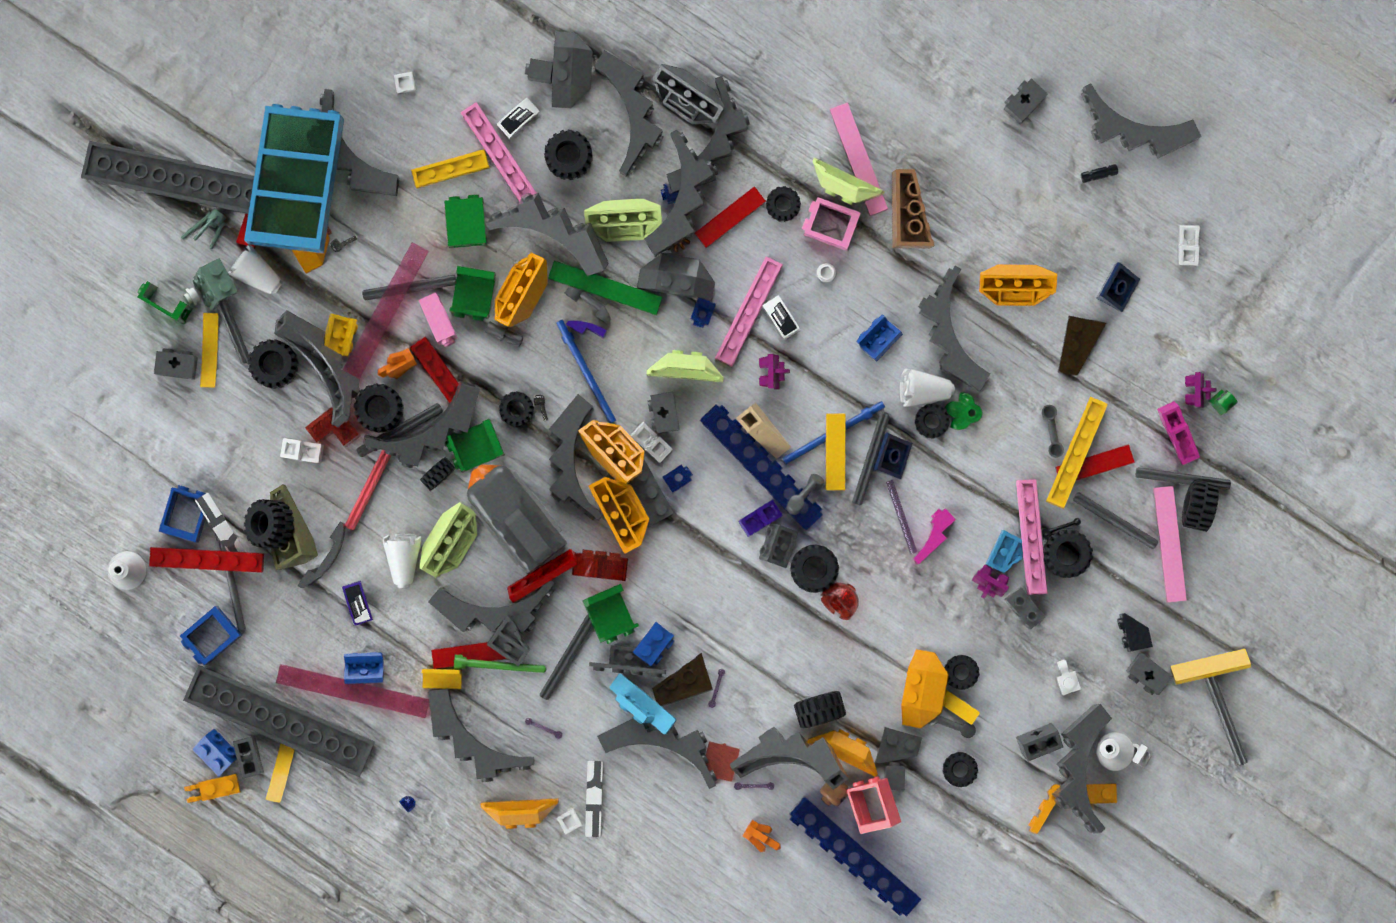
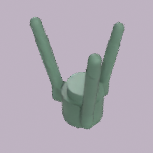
[181,209,226,249]

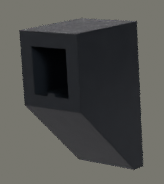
[1117,613,1153,652]

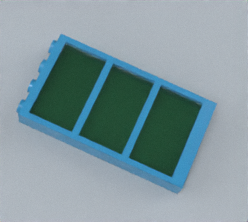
[244,104,344,253]

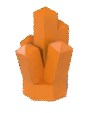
[378,348,417,379]
[742,819,781,852]

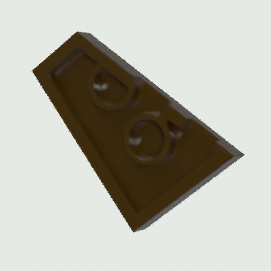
[1058,316,1107,376]
[652,653,713,706]

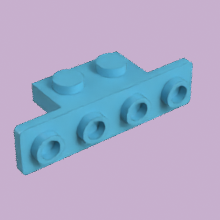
[610,673,676,734]

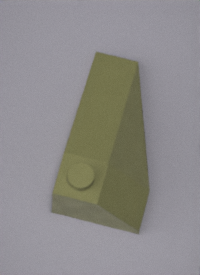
[270,484,318,570]

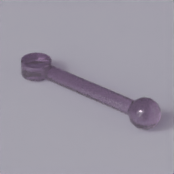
[708,669,725,708]
[525,718,562,739]
[734,782,774,790]

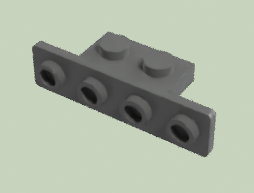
[589,645,666,677]

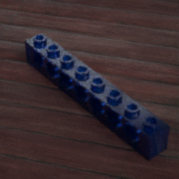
[700,404,823,531]
[789,796,921,917]

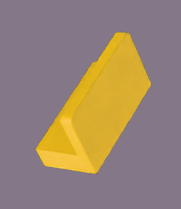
[422,669,462,689]

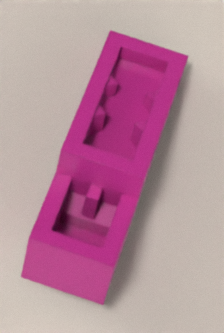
[1157,401,1200,465]
[913,508,956,565]

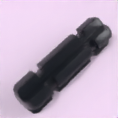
[1081,164,1118,183]

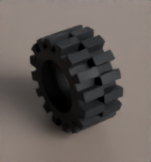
[766,186,801,222]
[499,391,534,427]
[914,403,950,439]
[420,457,456,491]
[944,655,980,690]
[942,752,978,788]

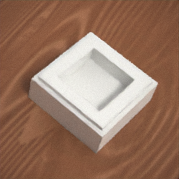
[394,72,416,95]
[557,808,583,835]

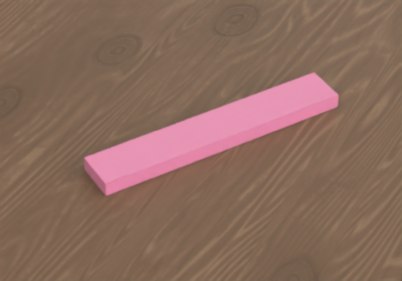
[461,102,537,201]
[830,102,888,216]
[715,256,783,367]
[1016,479,1048,595]
[1153,486,1187,603]

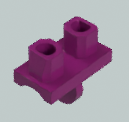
[759,354,790,390]
[1185,372,1217,408]
[971,564,1009,599]

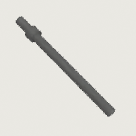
[215,533,246,631]

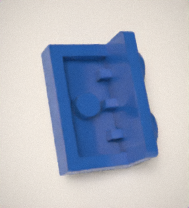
[856,314,903,362]
[633,622,675,666]
[344,652,384,684]
[192,729,237,777]

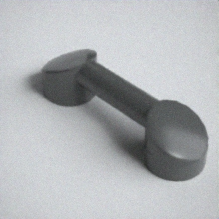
[564,288,611,324]
[1042,405,1064,458]
[786,474,824,515]
[928,715,976,738]

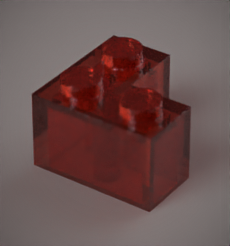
[305,407,362,447]
[572,549,628,581]

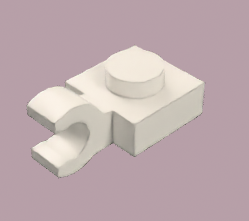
[1056,660,1081,695]

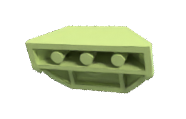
[813,158,885,205]
[584,199,662,242]
[647,350,723,382]
[420,502,477,578]

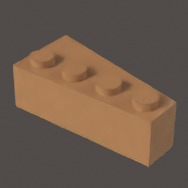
[892,169,935,249]

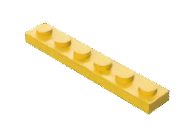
[1046,397,1108,509]

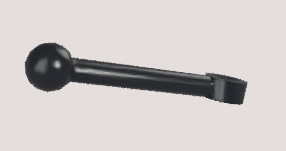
[1042,518,1081,536]

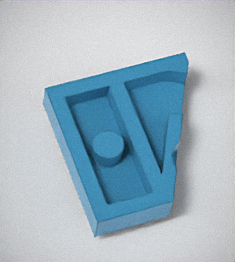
[986,530,1023,573]

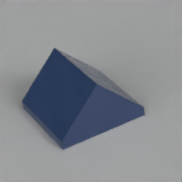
[1096,262,1140,312]
[873,433,913,479]

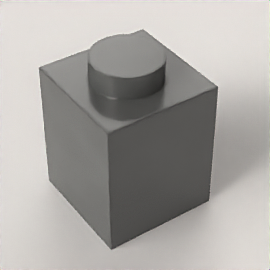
[525,58,553,84]
[884,762,905,790]

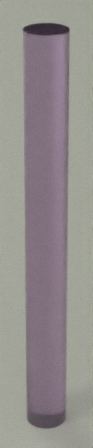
[886,480,917,555]

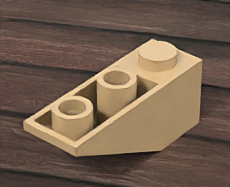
[737,402,791,459]

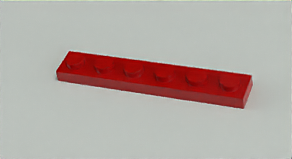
[149,547,264,573]

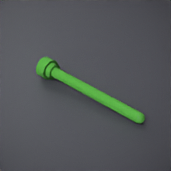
[454,654,546,673]

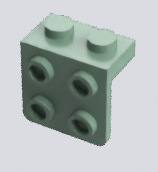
[193,258,238,310]

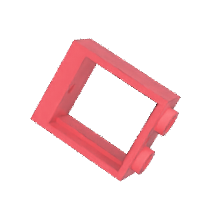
[846,776,901,834]

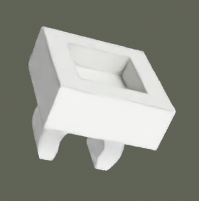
[1132,744,1153,768]

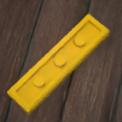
[411,149,490,189]
[825,413,846,490]
[1170,649,1251,685]

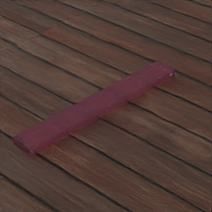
[343,242,429,379]
[276,664,429,718]

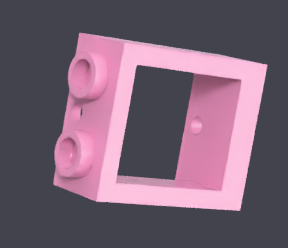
[802,197,860,251]
[418,292,458,347]

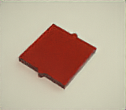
[706,741,740,782]

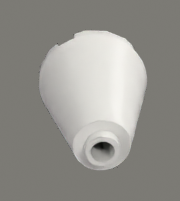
[228,244,282,294]
[900,368,955,407]
[383,534,421,588]
[108,551,147,590]
[1095,732,1134,771]

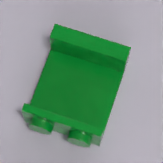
[444,195,488,248]
[449,266,496,322]
[137,281,193,325]
[445,419,505,472]
[582,584,639,644]

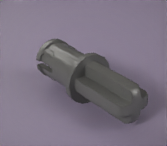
[485,321,523,346]

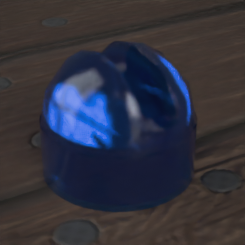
[399,796,416,813]

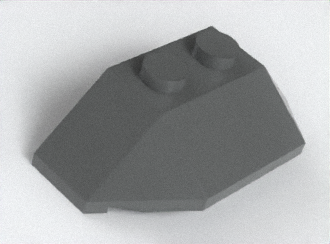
[552,31,593,108]
[652,64,725,124]
[637,253,715,301]

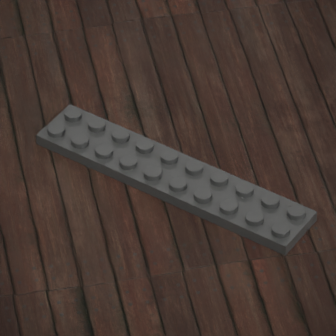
[81,141,275,218]
[183,665,375,777]

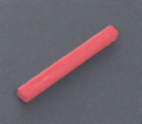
[345,450,391,530]

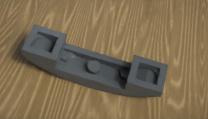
[298,521,345,588]

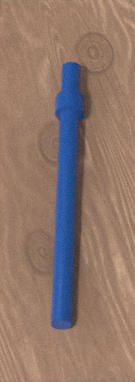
[556,319,616,423]
[782,401,885,464]

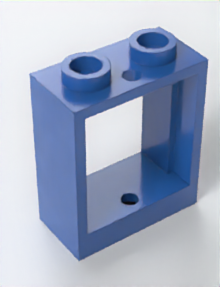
[159,485,206,543]
[180,606,243,665]

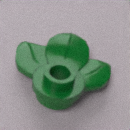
[945,392,983,430]

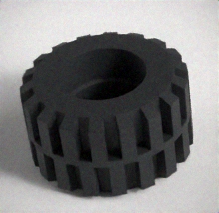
[544,129,593,180]
[247,339,299,389]
[353,383,404,433]
[1182,480,1219,532]
[244,499,294,549]
[1043,529,1093,578]
[790,544,839,593]
[794,691,846,728]

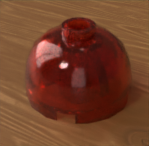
[820,582,859,620]

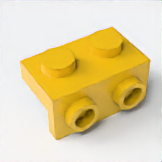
[324,313,358,357]

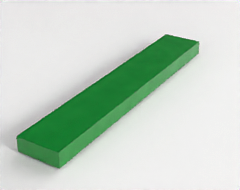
[548,260,663,316]

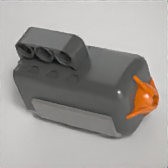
[467,464,567,574]

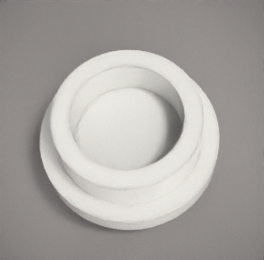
[817,263,836,283]
[183,288,200,306]

